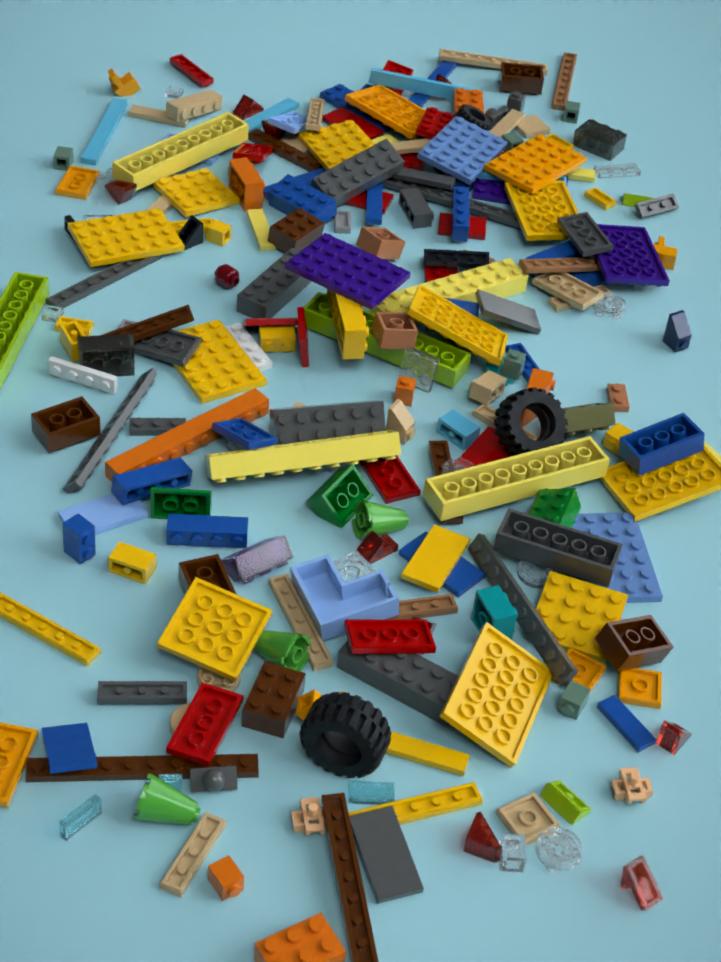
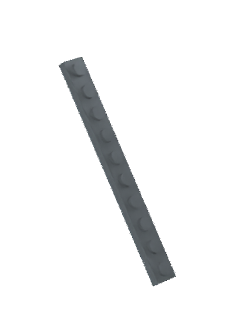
[383,178,521,229]
[63,368,158,494]
[468,533,579,687]

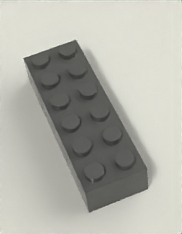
[310,139,405,207]
[237,248,312,319]
[269,400,386,446]
[494,508,623,587]
[337,641,458,727]

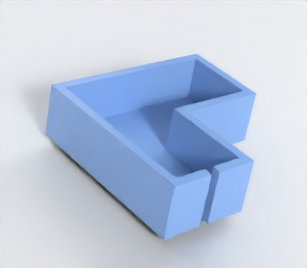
[290,554,399,641]

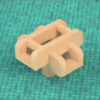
[611,767,653,804]
[291,797,326,836]

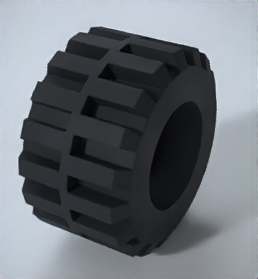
[453,104,492,131]

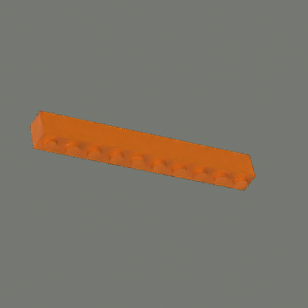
[105,388,269,482]

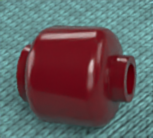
[214,264,240,289]

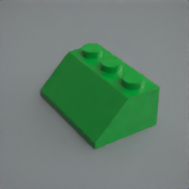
[307,464,374,528]
[150,487,212,519]

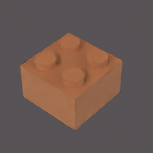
[356,227,405,261]
[372,312,418,350]

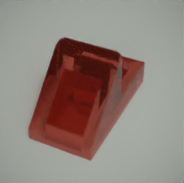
[355,530,399,566]
[620,855,664,910]

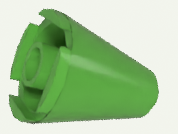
[352,500,409,540]
[253,630,311,672]
[132,773,201,825]

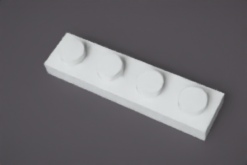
[225,322,273,371]
[48,356,118,395]

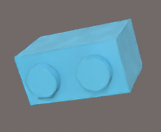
[437,409,481,451]

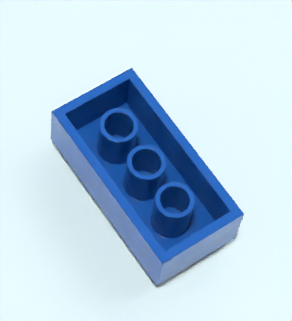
[267,174,337,224]
[619,413,705,476]

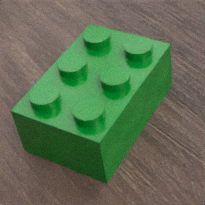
[528,488,581,528]

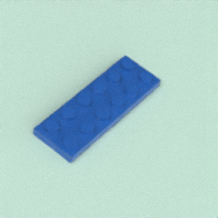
[320,84,393,133]

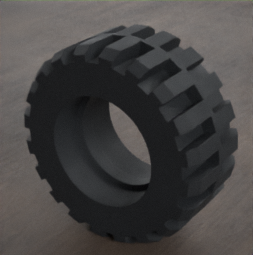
[494,387,568,456]
[300,692,391,778]

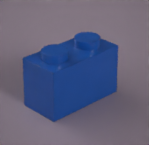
[62,513,96,565]

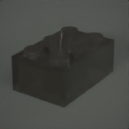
[572,119,627,161]
[77,334,135,377]

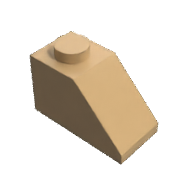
[386,399,416,445]

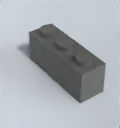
[398,188,434,229]

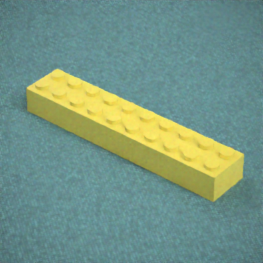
[112,112,249,192]
[369,258,529,325]
[205,430,401,483]
[423,436,610,521]

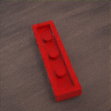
[170,54,214,87]

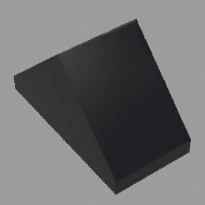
[178,215,204,250]

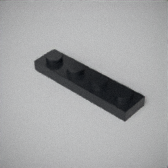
[423,249,489,268]

